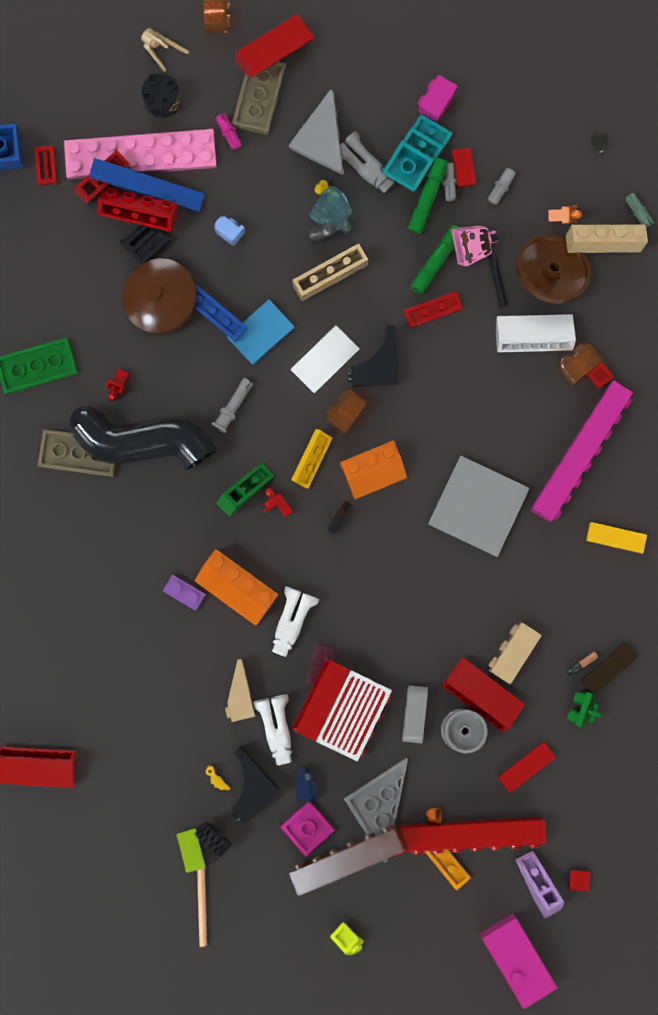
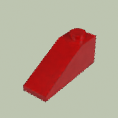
[73,150,129,205]

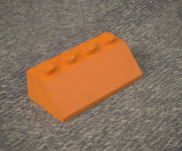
[194,549,279,626]

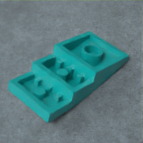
[382,114,453,192]

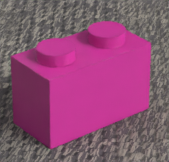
[417,75,458,123]

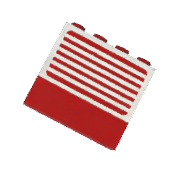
[292,658,392,761]

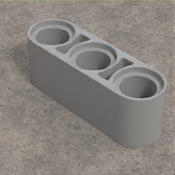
[402,685,428,744]

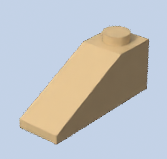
[225,659,256,722]

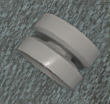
[440,708,487,753]

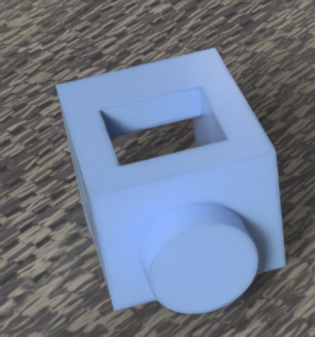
[215,216,245,247]

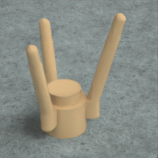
[141,28,189,72]

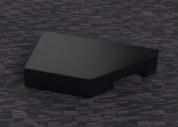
[327,501,351,534]

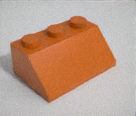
[340,440,407,500]

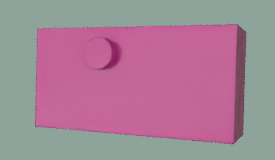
[480,913,557,1009]

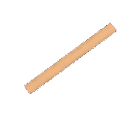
[197,868,207,947]

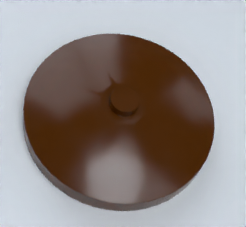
[516,234,591,304]
[122,259,198,334]

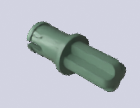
[625,193,655,228]

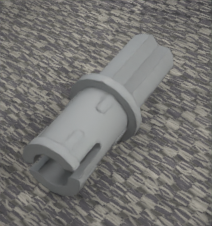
[442,163,457,201]
[488,168,516,205]

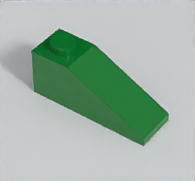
[217,462,274,517]

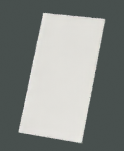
[290,326,359,393]

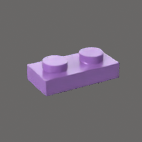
[163,574,206,611]

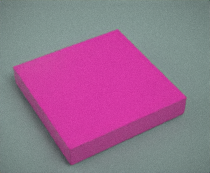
[280,801,335,857]

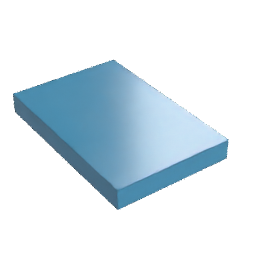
[227,300,295,365]

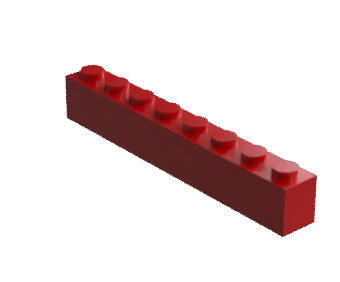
[392,817,546,856]

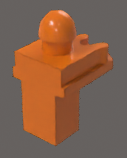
[549,206,582,224]

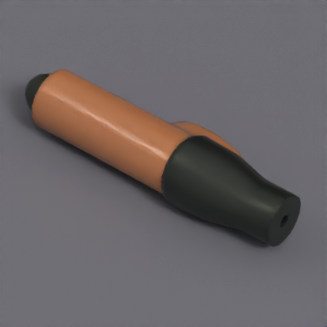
[567,651,599,676]

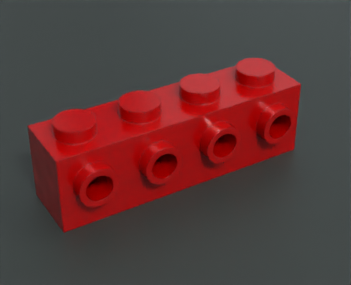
[98,187,178,232]

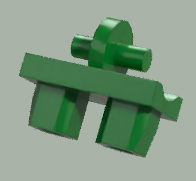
[567,692,602,728]

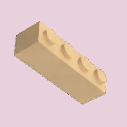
[566,225,648,253]
[292,244,368,301]

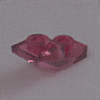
[306,643,334,685]

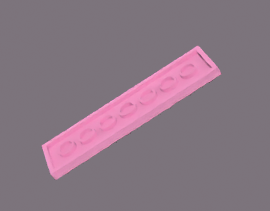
[64,129,217,179]

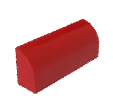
[236,14,315,78]
[441,658,525,733]
[0,746,77,788]

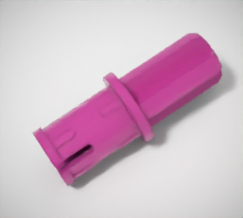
[216,113,241,150]

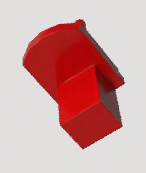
[105,369,130,401]
[263,488,293,517]

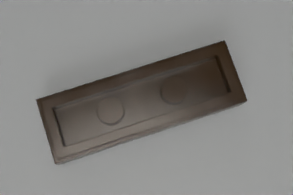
[581,642,637,695]

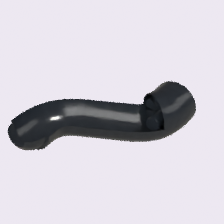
[70,406,218,470]

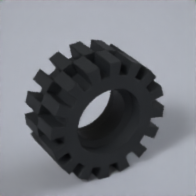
[195,821,232,857]

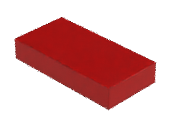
[451,148,476,188]

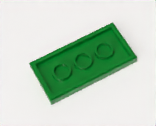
[0,337,79,395]

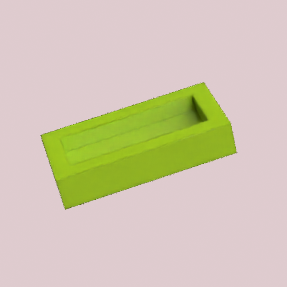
[177,828,206,873]

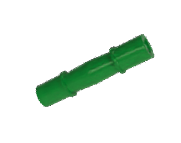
[407,157,449,234]
[410,225,459,295]

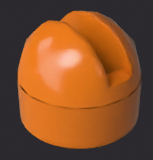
[426,807,442,824]

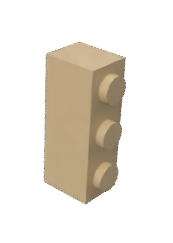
[488,622,542,684]

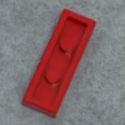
[403,291,463,329]
[498,742,556,793]

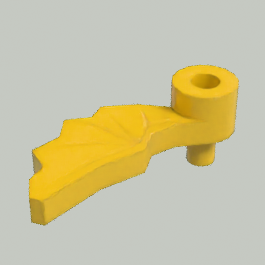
[206,765,230,790]

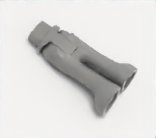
[340,131,395,193]

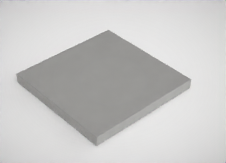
[428,455,530,557]

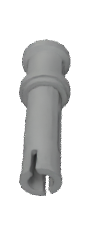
[211,378,253,434]

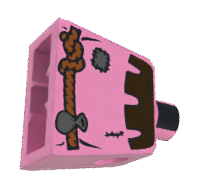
[451,226,498,266]

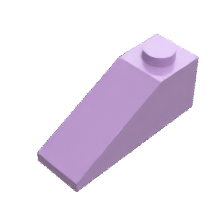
[516,851,564,918]

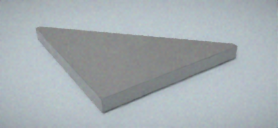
[288,90,344,175]
[344,758,408,863]

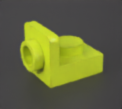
[330,922,364,956]

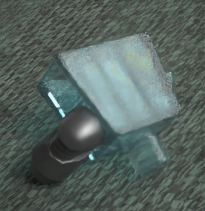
[308,180,352,242]

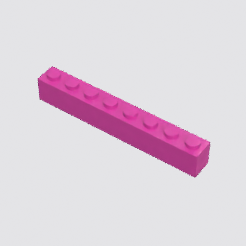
[530,380,633,522]

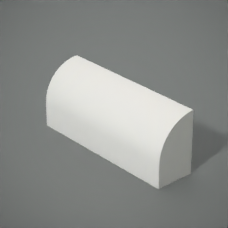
[496,314,576,352]

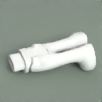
[272,586,319,657]
[252,694,292,765]

